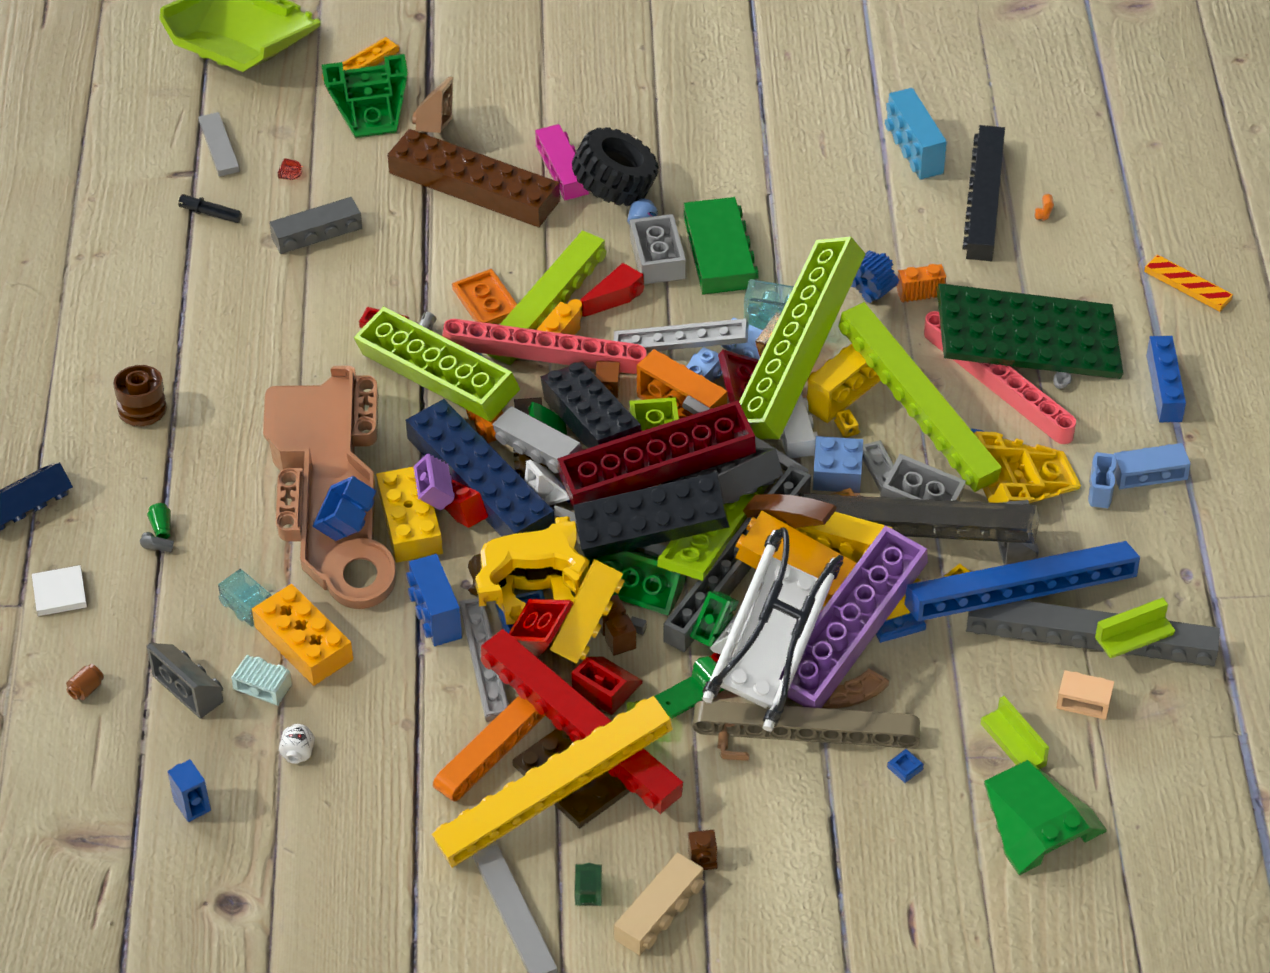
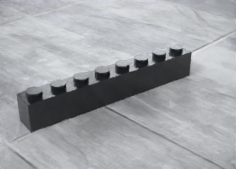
[962,125,1005,262]

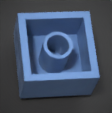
[813,436,863,493]

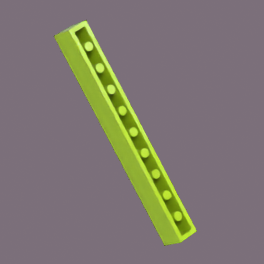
[838,302,1002,492]

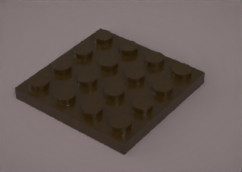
[512,728,630,829]

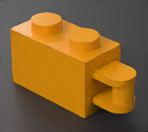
[536,299,582,335]

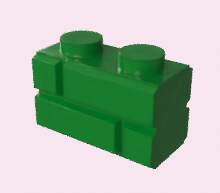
[690,591,739,647]

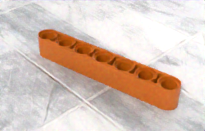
[433,696,545,802]

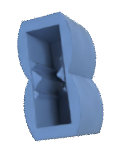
[1088,452,1116,508]

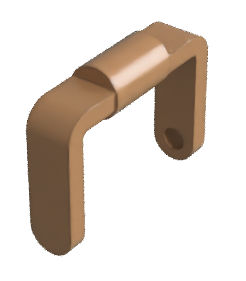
[718,723,749,761]

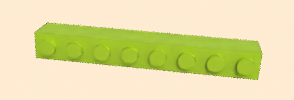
[487,230,607,365]

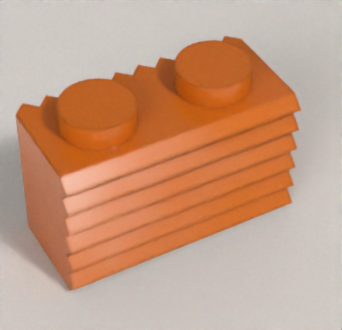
[896,264,946,303]

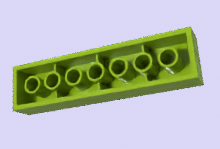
[353,306,520,422]

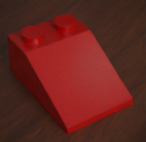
[509,599,574,658]

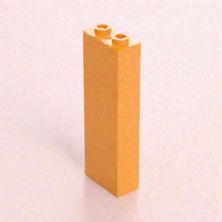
[735,511,857,607]

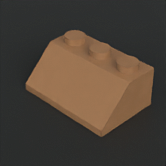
[412,77,453,133]

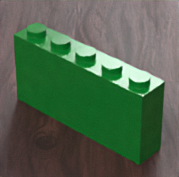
[684,197,759,295]

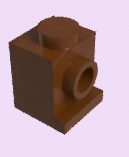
[688,829,718,871]

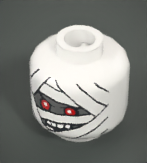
[279,724,315,764]

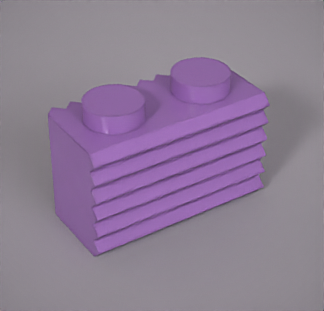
[413,454,455,510]

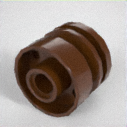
[113,365,167,426]

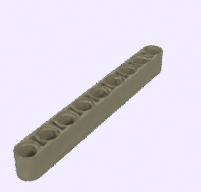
[693,701,920,748]

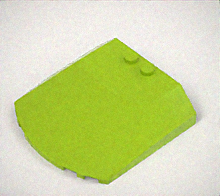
[159,0,321,72]

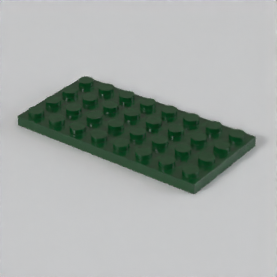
[936,283,1123,379]

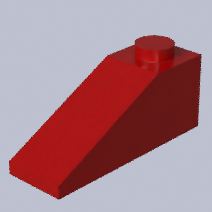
[580,263,644,317]

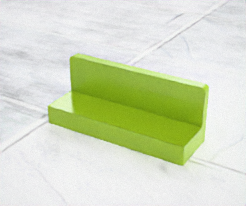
[1095,597,1175,658]
[980,696,1049,769]

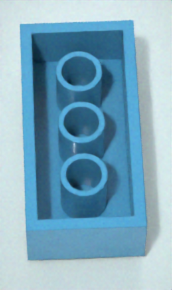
[885,87,947,180]

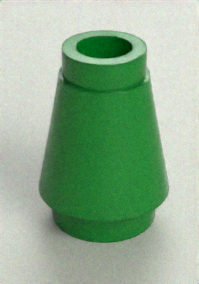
[147,503,171,539]

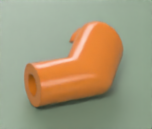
[1035,194,1054,221]

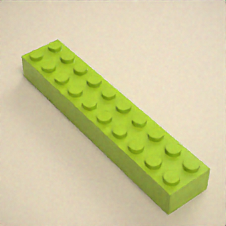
[739,237,866,440]

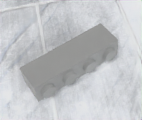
[492,406,582,473]

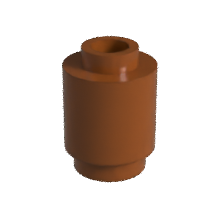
[66,664,104,700]

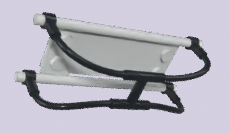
[702,528,844,732]

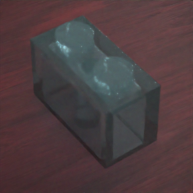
[218,568,272,627]

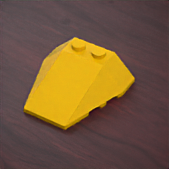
[974,431,1081,503]

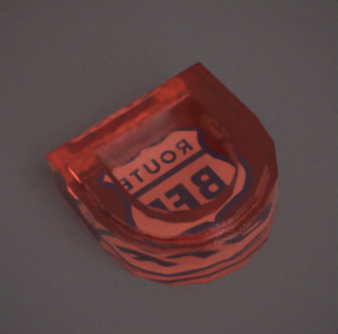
[277,158,302,180]

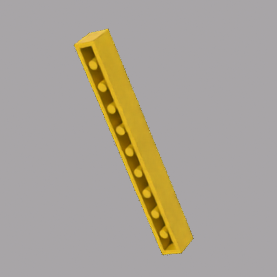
[432,696,673,868]

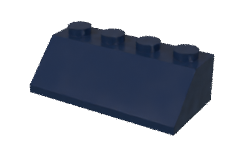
[0,462,73,531]

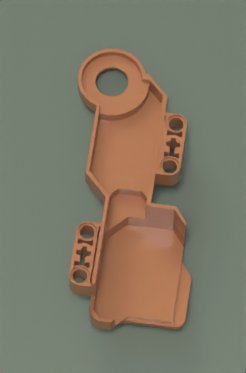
[263,366,396,609]

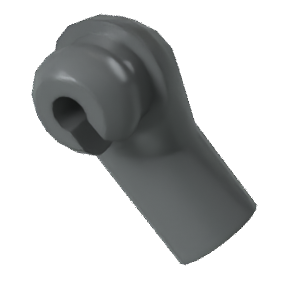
[140,532,174,552]

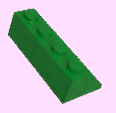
[589,549,687,616]

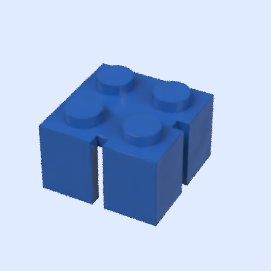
[312,476,376,541]

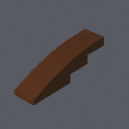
[743,494,837,528]

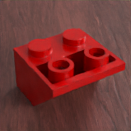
[571,656,643,715]

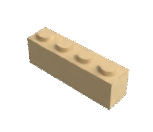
[614,852,704,956]

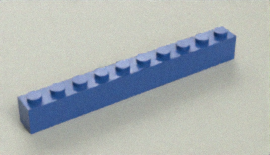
[904,541,1140,622]

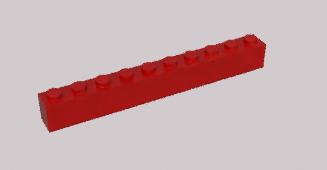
[481,629,683,814]

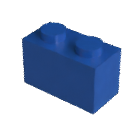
[167,759,211,822]

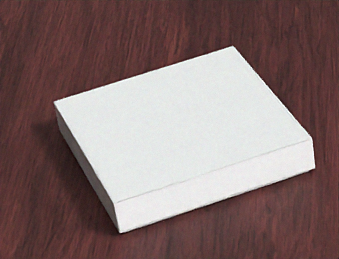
[32,565,87,616]

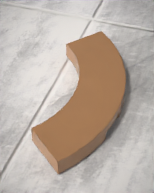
[787,668,889,709]

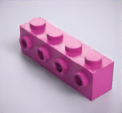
[535,124,589,201]

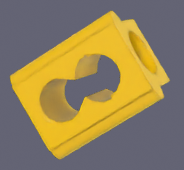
[834,409,860,438]

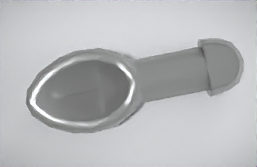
[1053,372,1071,389]

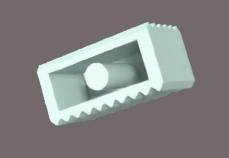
[231,655,292,706]

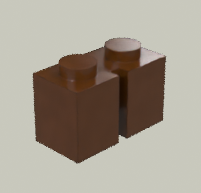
[598,595,636,656]

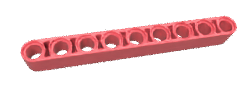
[924,311,1076,444]
[442,319,647,374]

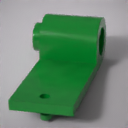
[654,656,724,719]

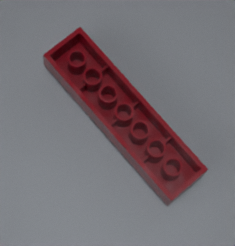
[557,400,756,508]

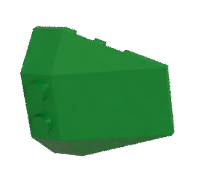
[321,54,408,138]
[984,760,1107,875]

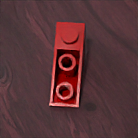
[444,480,488,528]

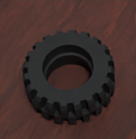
[572,127,659,206]

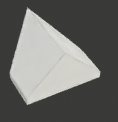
[524,460,570,505]

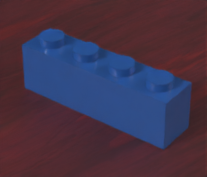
[1146,336,1186,423]

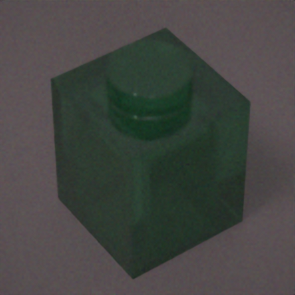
[574,863,602,906]

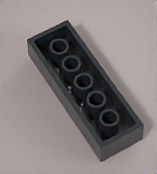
[540,362,642,448]
[573,472,730,560]

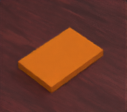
[452,269,517,325]

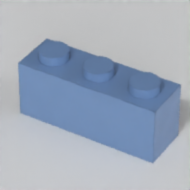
[1114,443,1191,490]

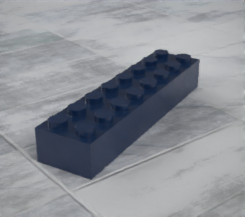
[405,399,555,537]

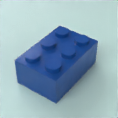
[406,554,462,647]

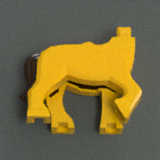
[468,516,590,625]

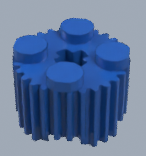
[851,250,900,303]

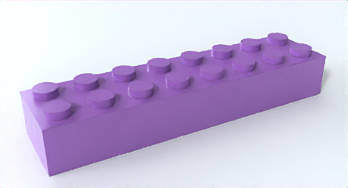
[779,525,928,708]

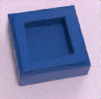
[887,749,924,783]

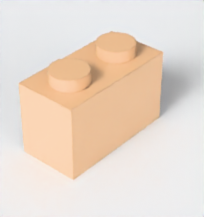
[1056,670,1115,720]

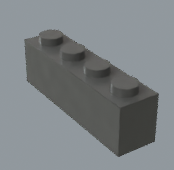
[269,196,363,254]

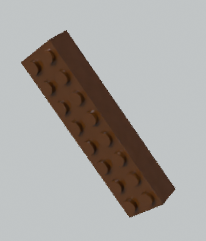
[387,128,560,228]

